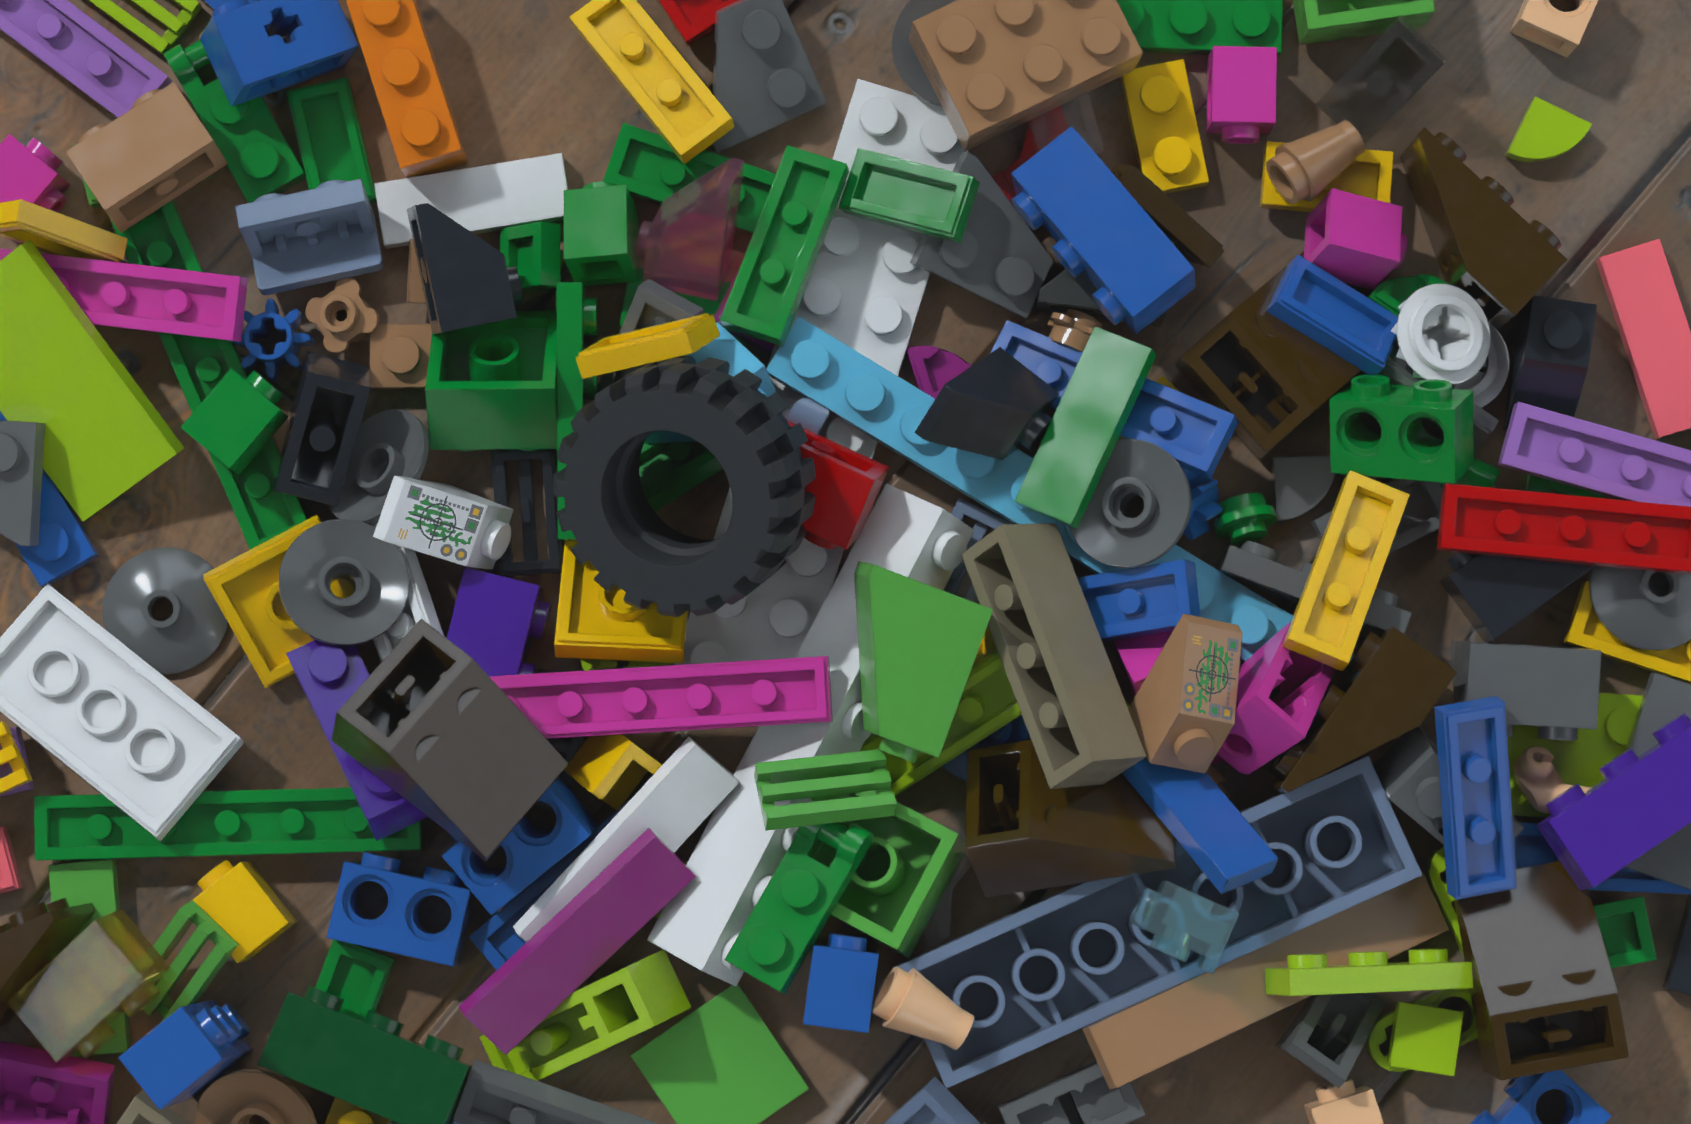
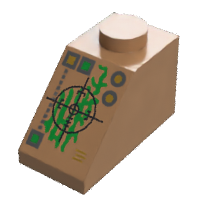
[1128,614,1242,774]

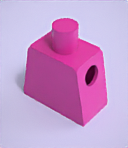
[1212,622,1336,775]

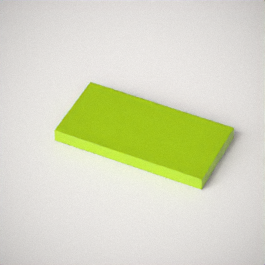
[0,240,185,522]

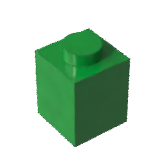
[564,182,639,286]
[181,368,289,475]

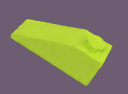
[479,949,691,1081]

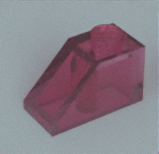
[636,158,744,301]

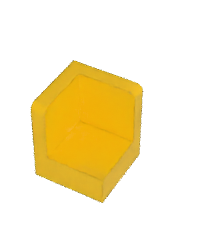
[564,734,662,810]

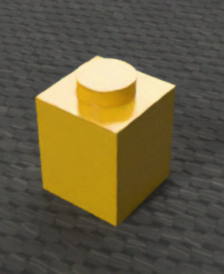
[191,860,297,963]

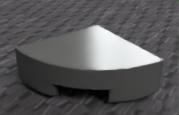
[1272,455,1335,523]

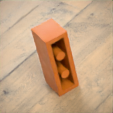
[346,0,469,178]

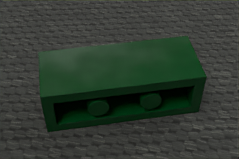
[257,985,472,1124]

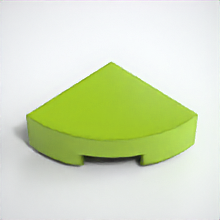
[1505,96,1592,163]

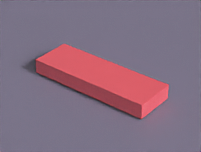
[1595,238,1691,440]

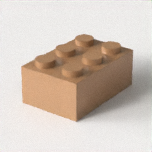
[908,0,1143,152]

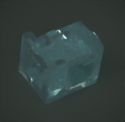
[1131,881,1239,974]

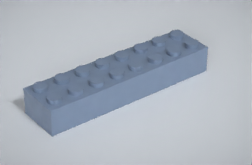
[892,756,1422,1089]

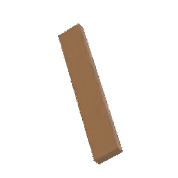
[1083,871,1449,1089]

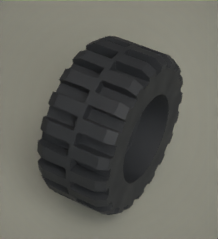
[553,355,816,617]

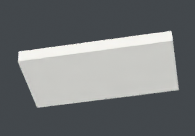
[0,583,244,841]

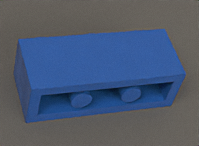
[1011,126,1196,335]
[118,999,253,1110]

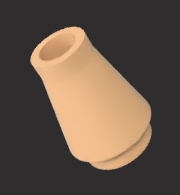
[871,966,974,1050]

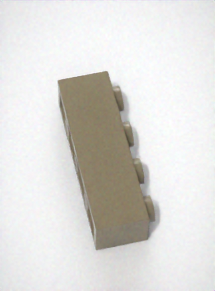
[961,523,1147,789]

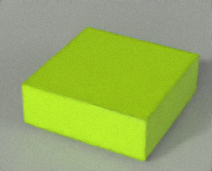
[1387,1001,1464,1076]

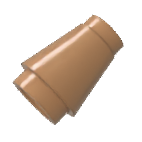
[1266,120,1365,204]

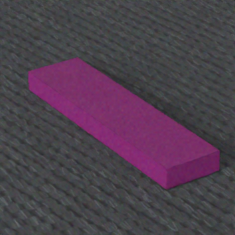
[459,828,696,1055]

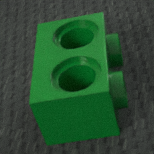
[1330,375,1474,484]

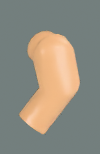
[1513,746,1592,814]

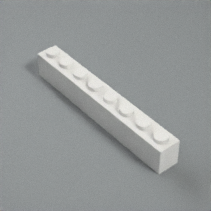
[647,484,974,986]

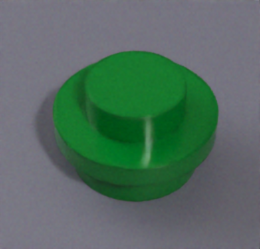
[1213,493,1277,546]

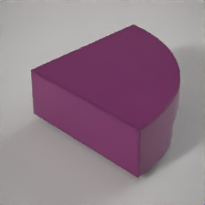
[906,346,971,399]

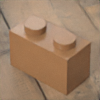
[66,82,228,233]

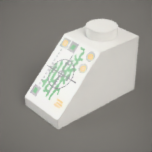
[373,475,513,570]

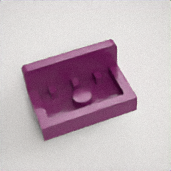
[0,1041,115,1124]

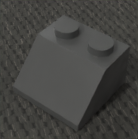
[1450,640,1601,740]

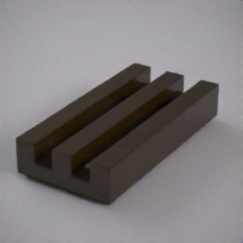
[1110,164,1224,268]

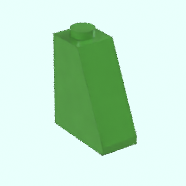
[854,561,993,763]

